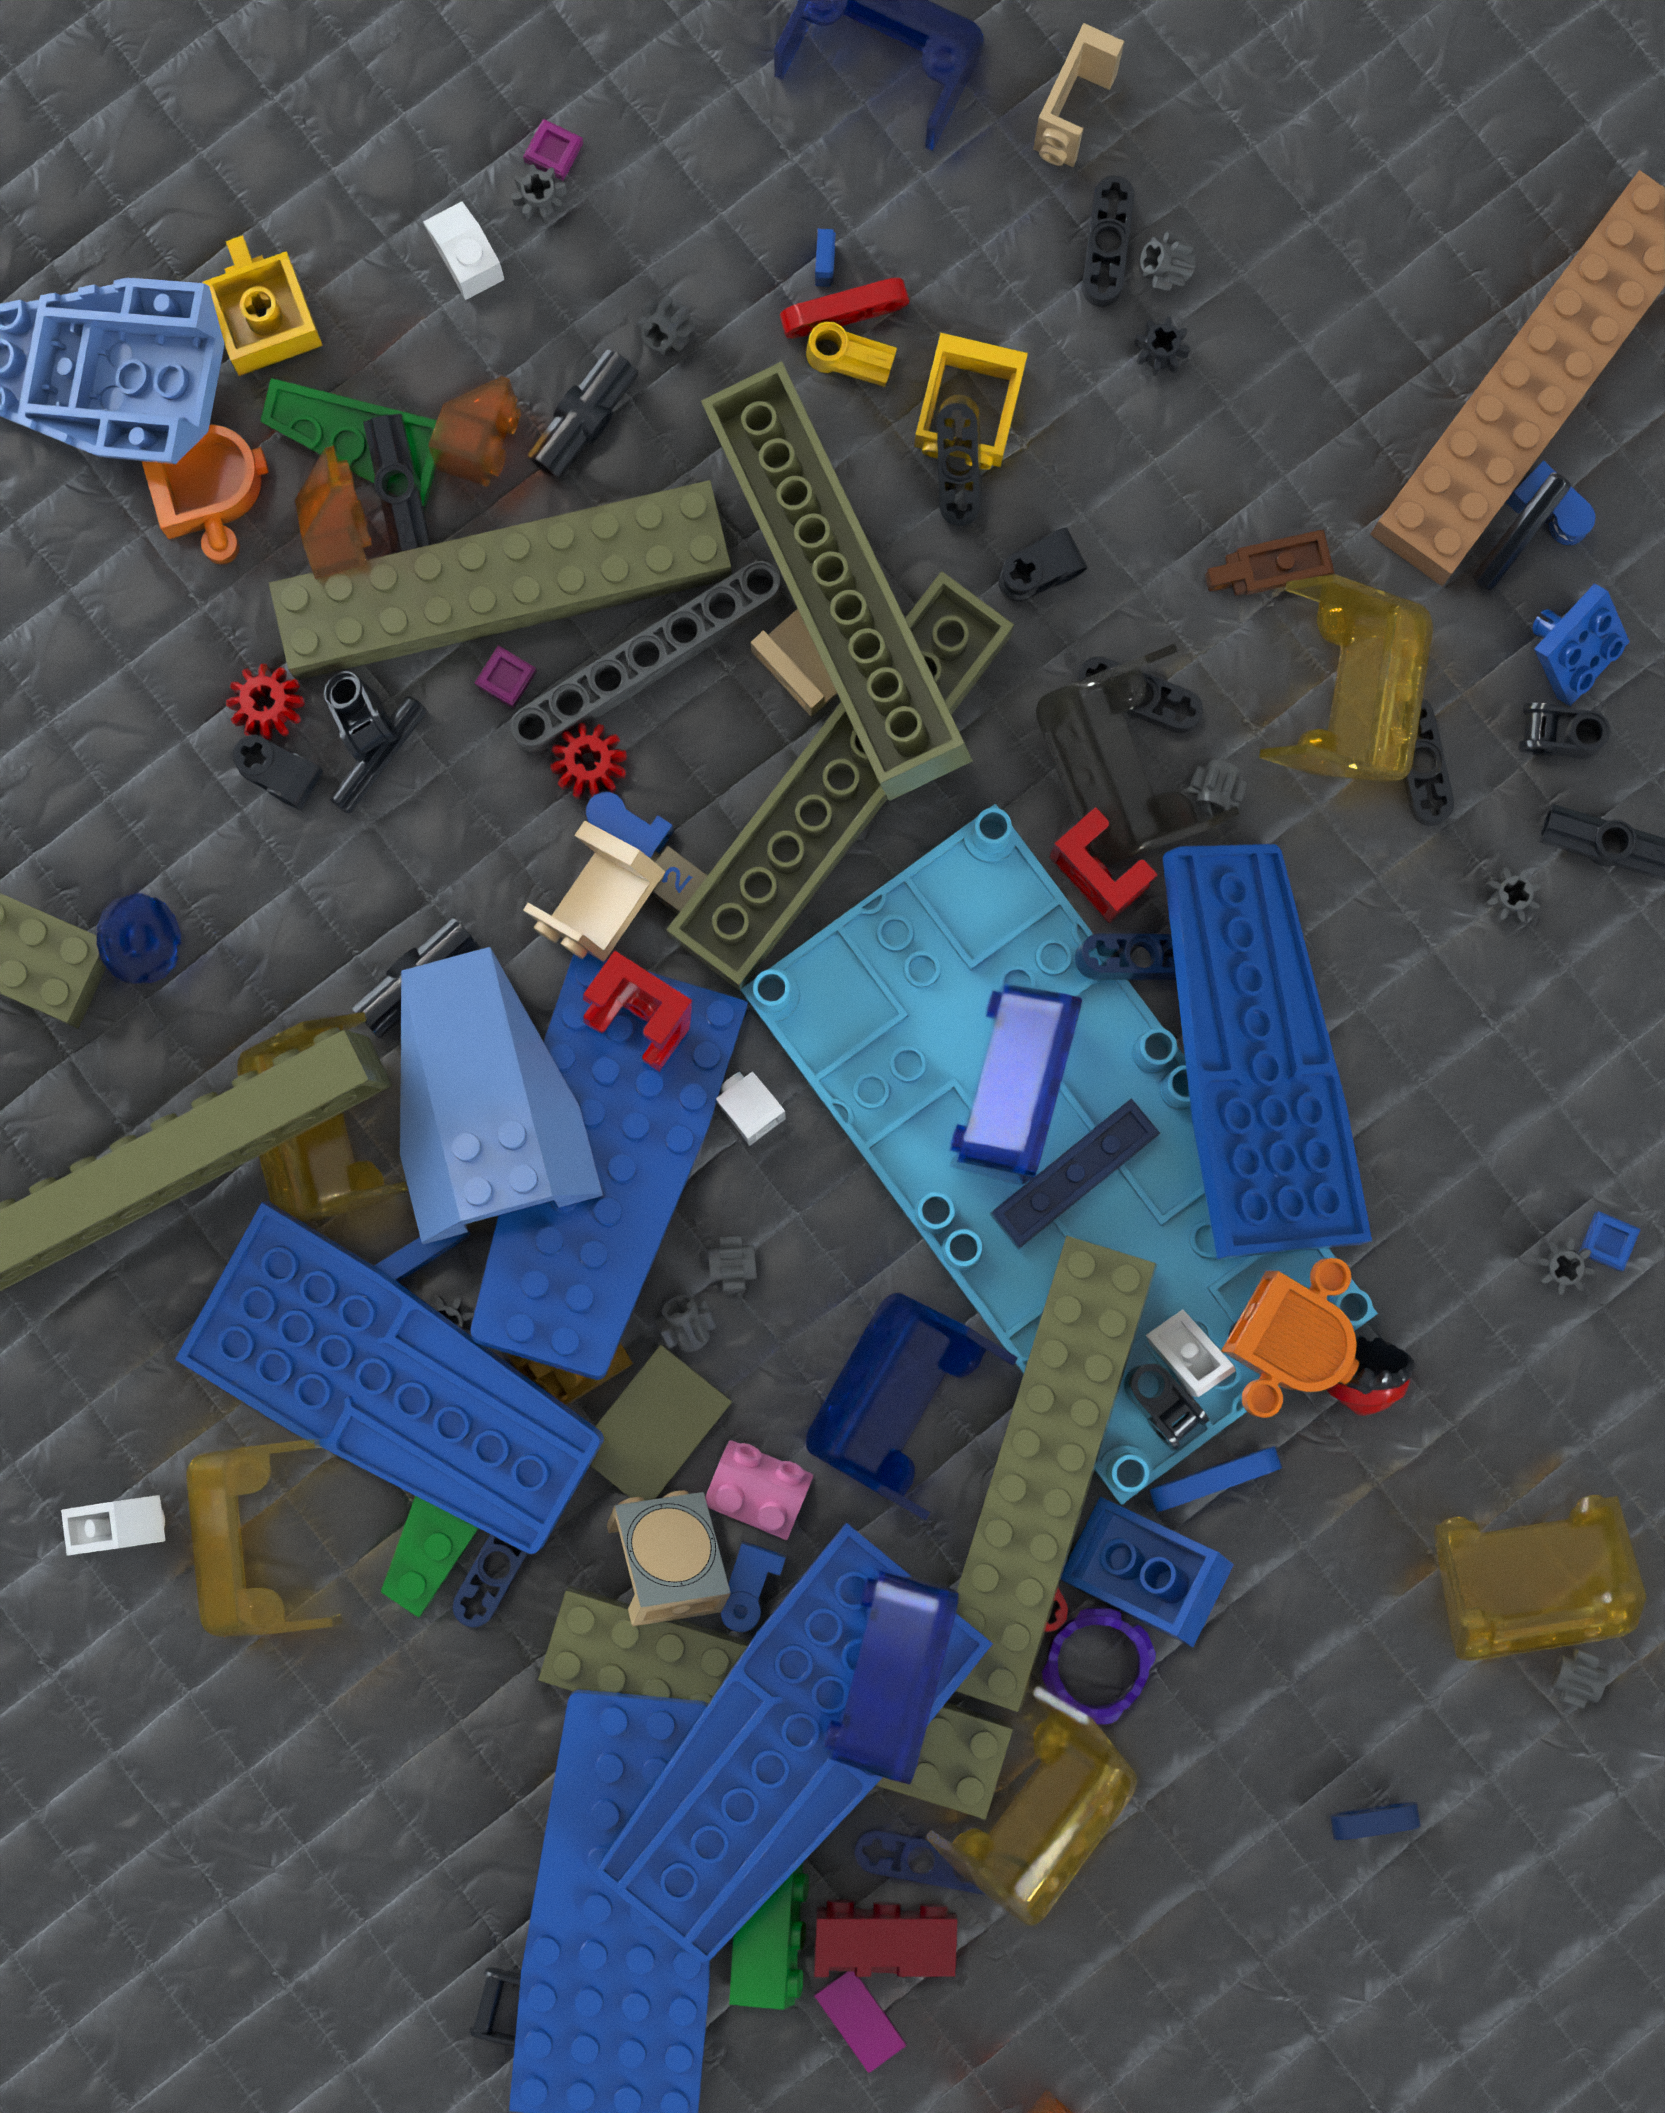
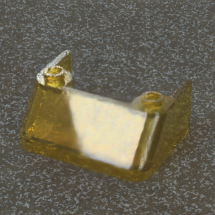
[1259,574,1433,782]
[237,1012,409,1224]
[186,1439,342,1637]
[925,1686,1137,1926]

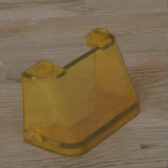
[1434,1495,1647,1661]

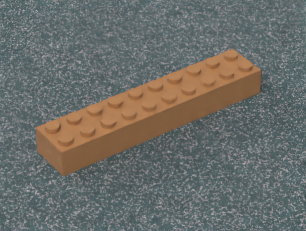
[1370,170,1665,587]

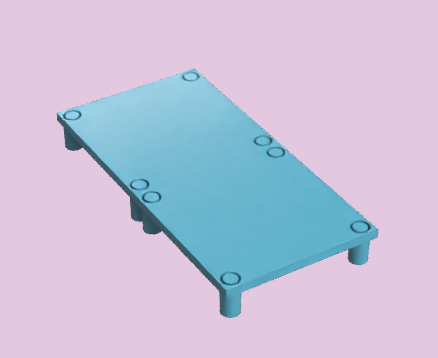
[741,804,1378,1505]

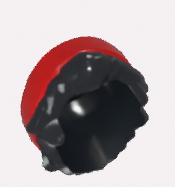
[1326,1336,1415,1416]

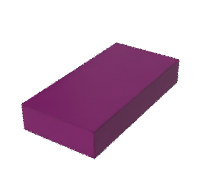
[814,1971,907,2073]

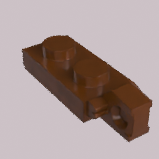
[1205,530,1335,596]

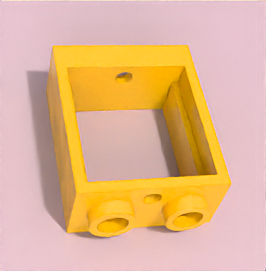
[914,332,1028,470]

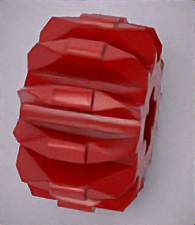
[226,663,305,741]
[550,723,627,799]

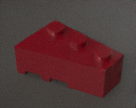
[814,1899,958,1977]

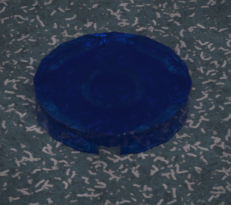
[96,893,181,985]

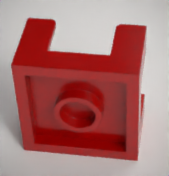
[1049,807,1158,924]
[583,950,692,1072]

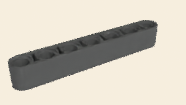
[511,561,781,754]

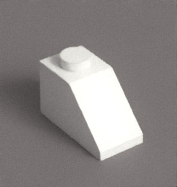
[423,202,505,300]
[716,1071,786,1146]
[61,1495,166,1556]

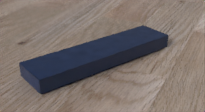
[990,1098,1161,1249]

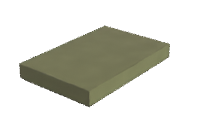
[590,1345,732,1501]

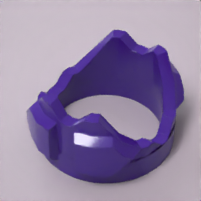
[1042,1607,1156,1724]

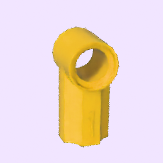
[806,322,897,387]

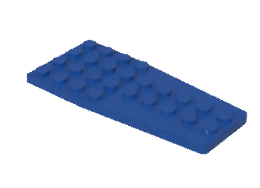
[1163,844,1372,1259]
[471,953,748,1380]
[175,1200,604,1554]
[597,1523,993,1963]
[509,1689,710,2113]

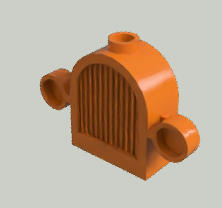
[142,425,269,565]
[1221,1258,1359,1418]

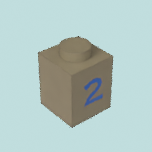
[650,846,708,915]

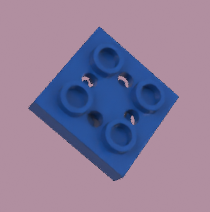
[1532,583,1630,706]

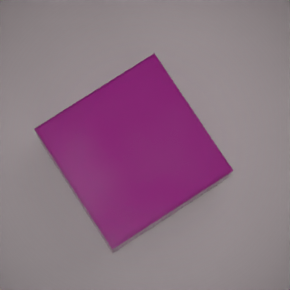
[523,119,583,181]
[474,645,537,709]

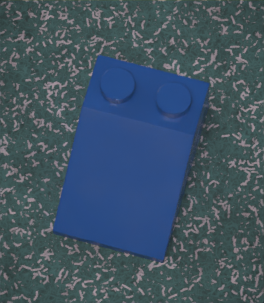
[1061,1497,1234,1647]

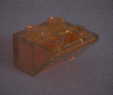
[428,376,521,487]
[295,445,372,579]

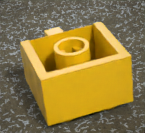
[202,235,323,376]

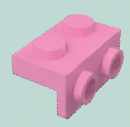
[705,1440,813,1540]

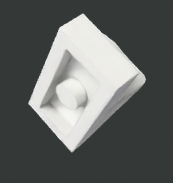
[1146,1309,1236,1397]

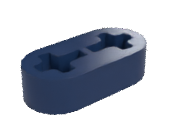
[1330,1802,1421,1840]

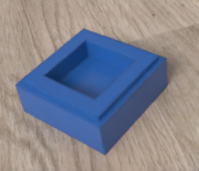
[815,228,836,287]
[1579,1211,1641,1272]

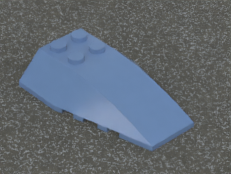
[0,278,225,464]
[400,947,603,1244]

